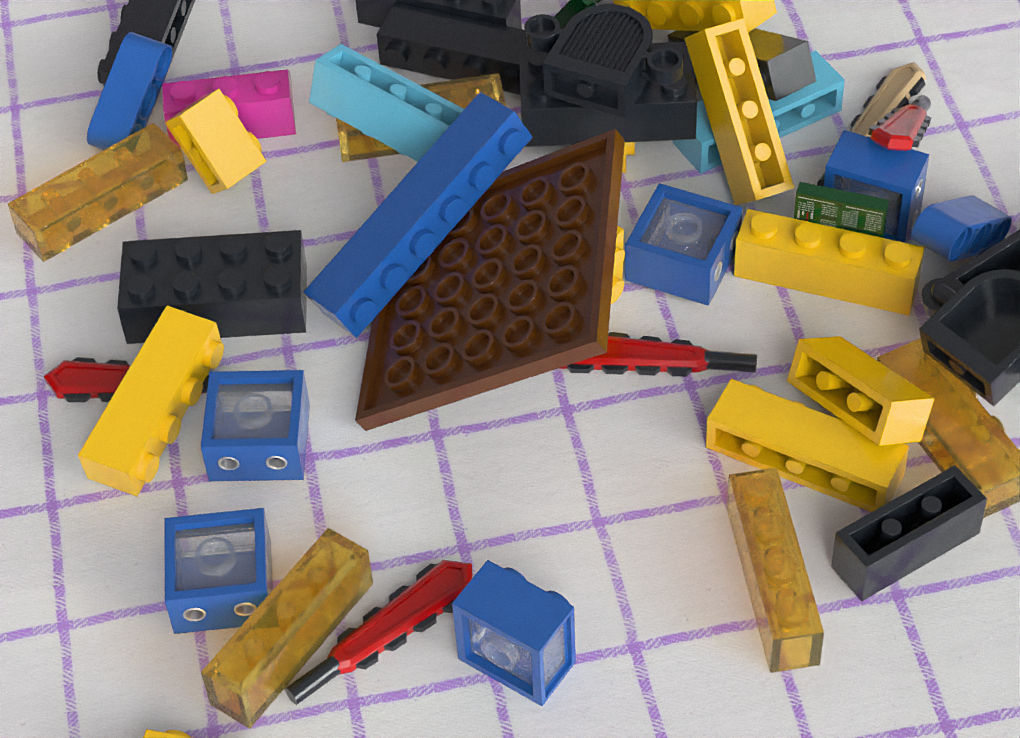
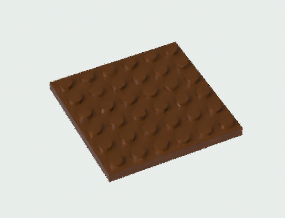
[355,129,625,431]

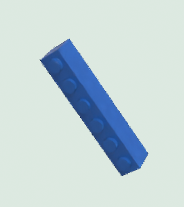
[303,92,533,338]

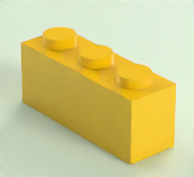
[787,336,934,446]

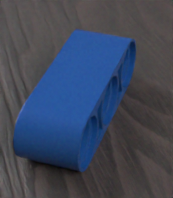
[87,32,173,159]
[911,195,1012,262]

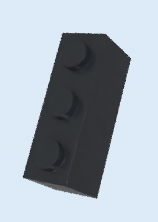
[831,465,987,602]

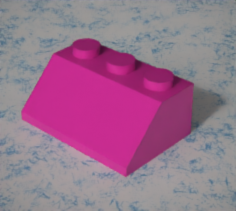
[162,69,296,149]

